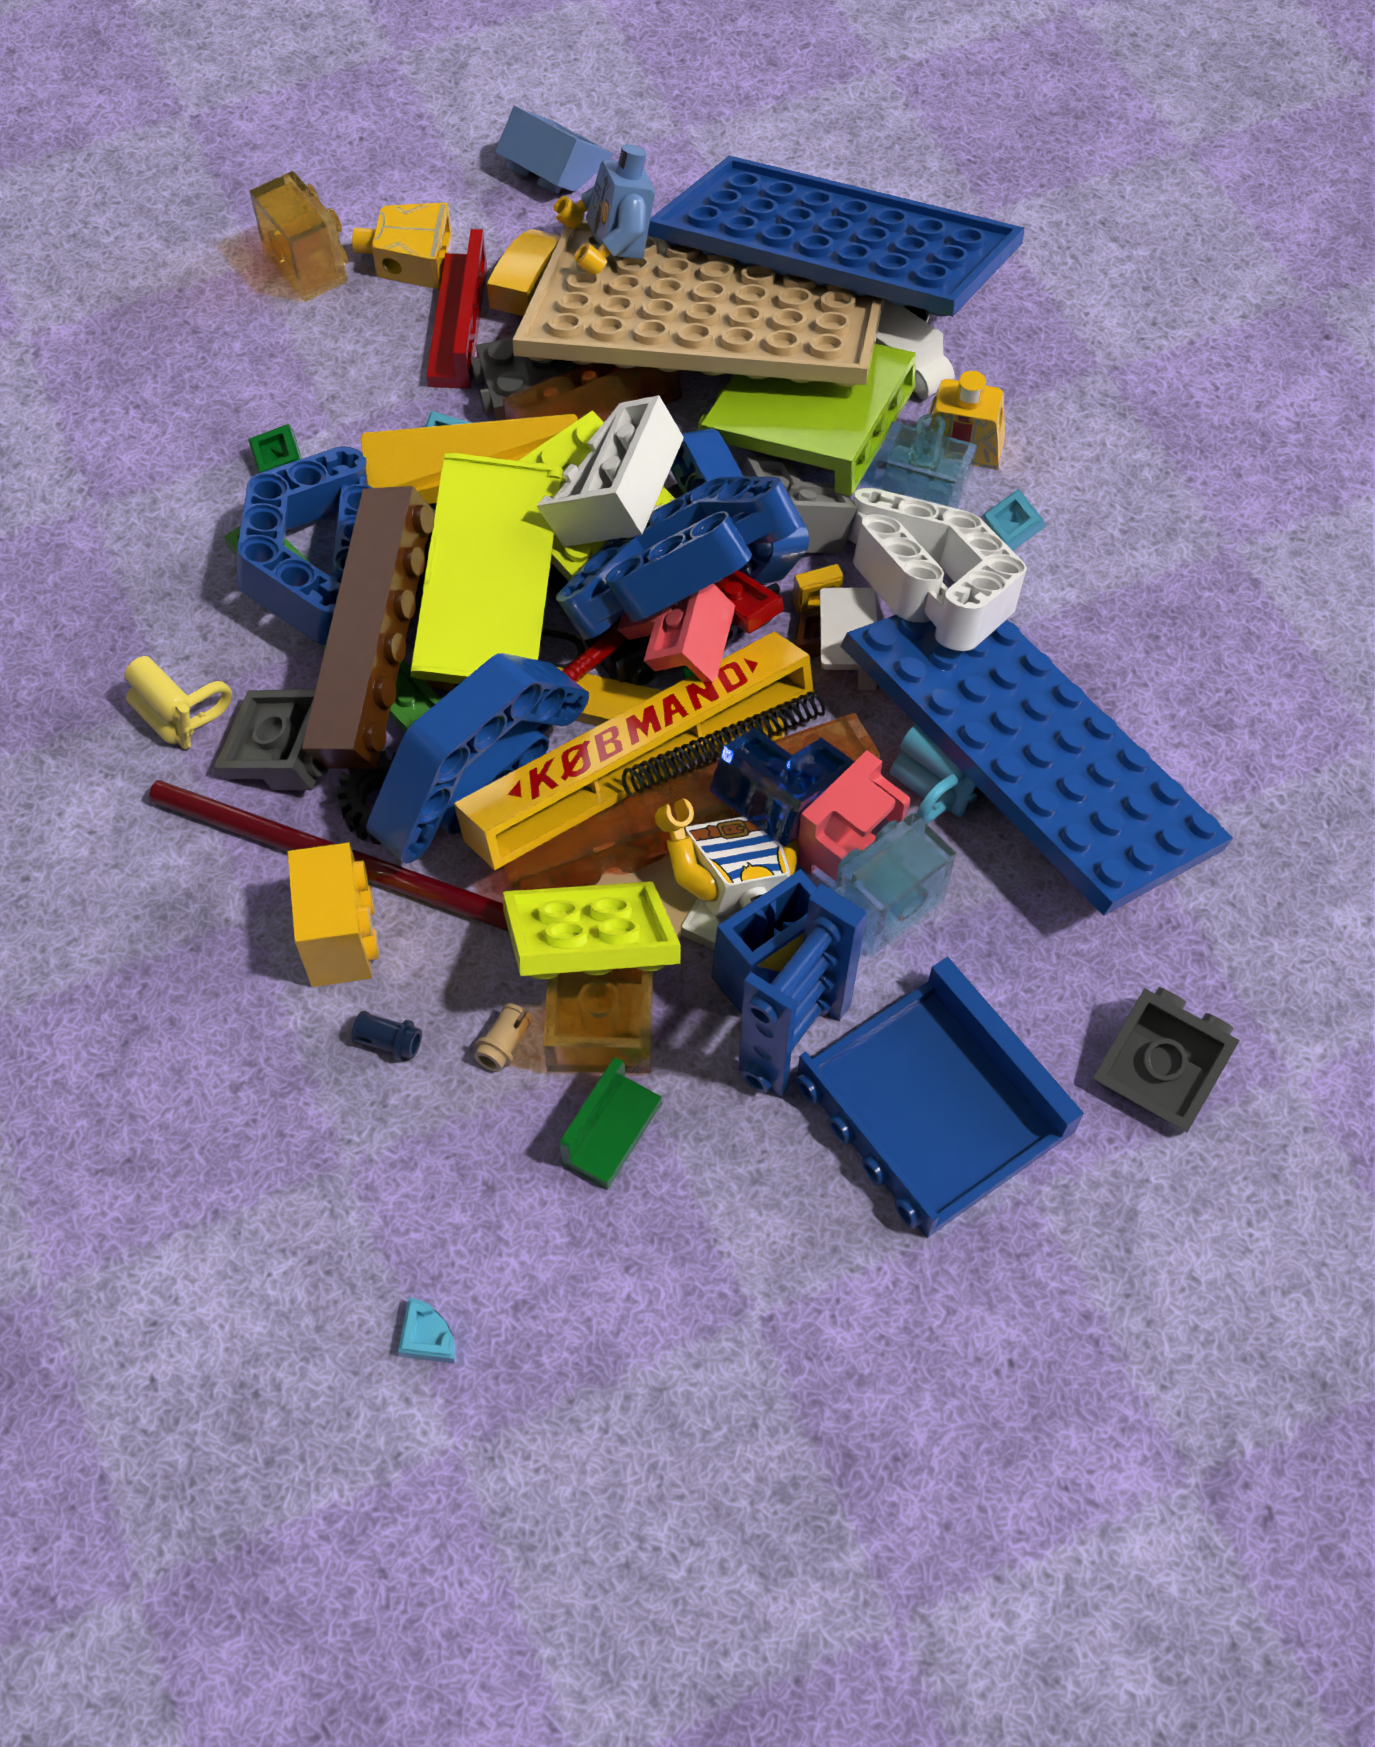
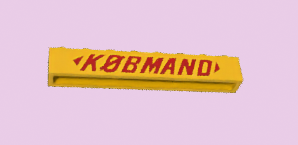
[454,631,813,870]

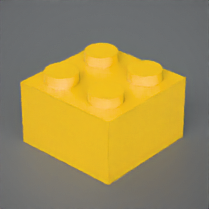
[288,842,380,987]

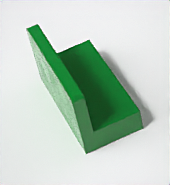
[559,1057,662,1190]

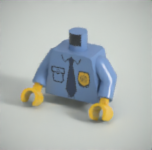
[553,144,655,274]

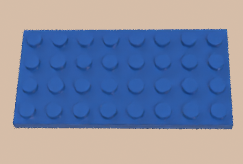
[648,155,1024,317]
[840,615,1233,916]

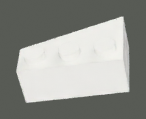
[537,395,684,547]

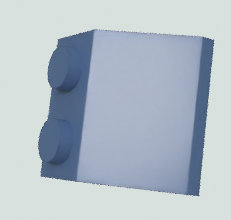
[495,106,614,194]

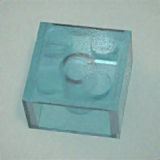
[834,812,957,957]

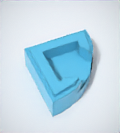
[398,1298,456,1364]

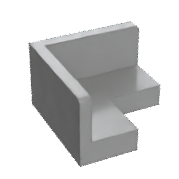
[742,456,857,554]

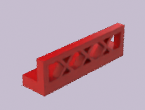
[426,229,487,389]

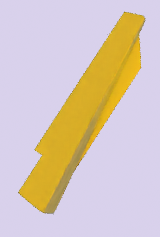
[360,414,578,504]

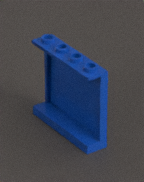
[796,956,1084,1238]

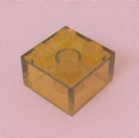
[249,171,348,302]
[543,967,654,1073]

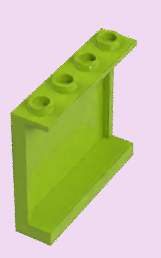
[697,344,916,497]

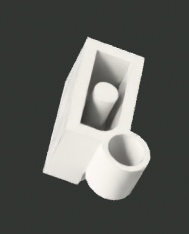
[875,299,955,400]

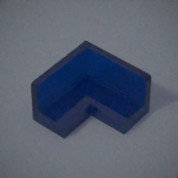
[710,728,855,847]

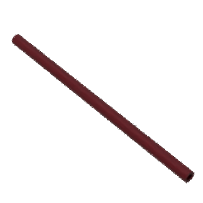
[149,780,648,980]

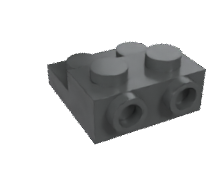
[470,337,580,421]
[214,689,329,790]
[1093,987,1240,1133]

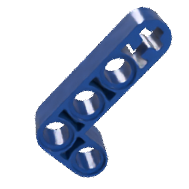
[670,428,809,585]

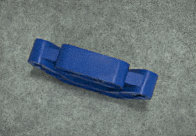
[237,446,372,646]
[556,477,803,639]
[366,653,589,864]

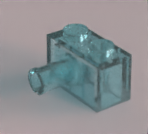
[873,414,978,509]

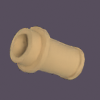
[474,1003,533,1072]

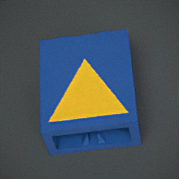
[711,869,817,1014]

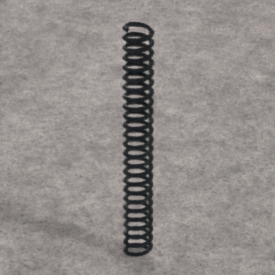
[622,689,826,797]

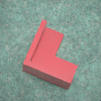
[618,583,735,682]

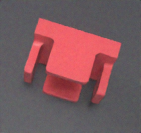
[797,750,910,885]

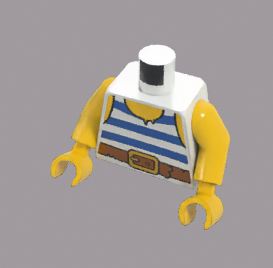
[655,782,805,917]

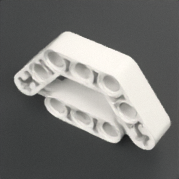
[848,488,1027,651]

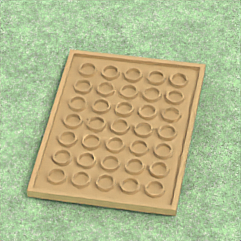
[513,219,884,387]

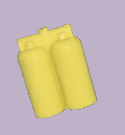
[124,656,232,749]

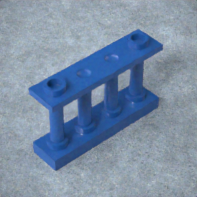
[738,883,867,1098]

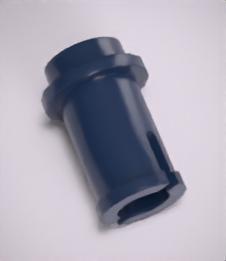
[351,1011,422,1061]

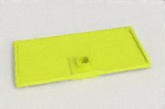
[411,453,564,684]

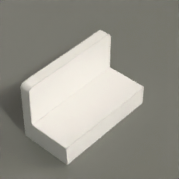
[820,588,877,690]

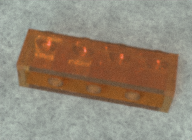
[502,363,683,422]

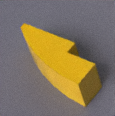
[487,229,561,316]

